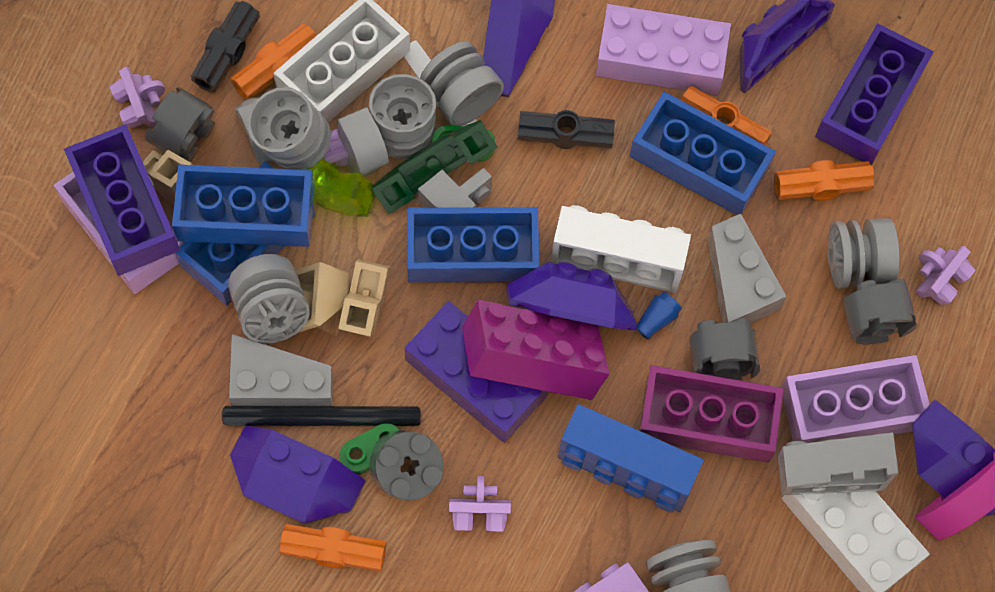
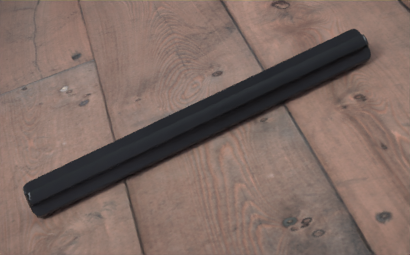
[222,406,421,426]

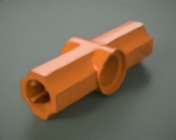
[231,24,316,100]
[681,86,772,146]
[774,160,874,201]
[279,524,387,572]

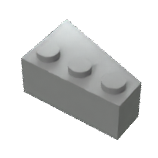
[707,214,787,323]
[229,334,334,406]
[778,432,898,495]

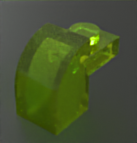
[307,158,375,217]

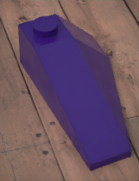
[483,0,555,97]

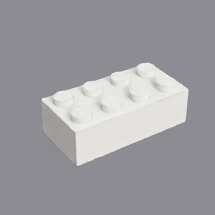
[274,0,410,123]
[551,205,691,293]
[782,491,930,592]

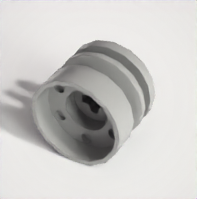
[420,41,504,126]
[369,74,436,159]
[247,87,331,170]
[827,218,900,289]
[228,254,310,343]
[646,540,731,592]

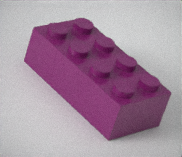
[462,300,610,400]
[639,365,784,463]

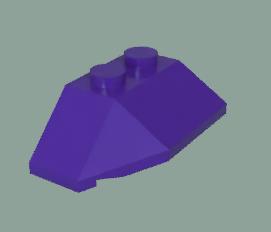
[740,0,835,94]
[506,262,637,331]
[912,399,995,516]
[230,425,366,524]

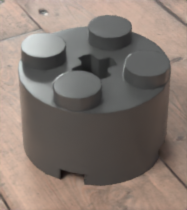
[145,87,215,162]
[843,279,917,345]
[689,318,760,381]
[369,430,443,500]

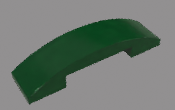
[371,120,498,214]

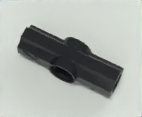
[191,1,260,92]
[518,110,615,149]

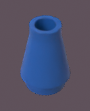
[636,291,682,340]

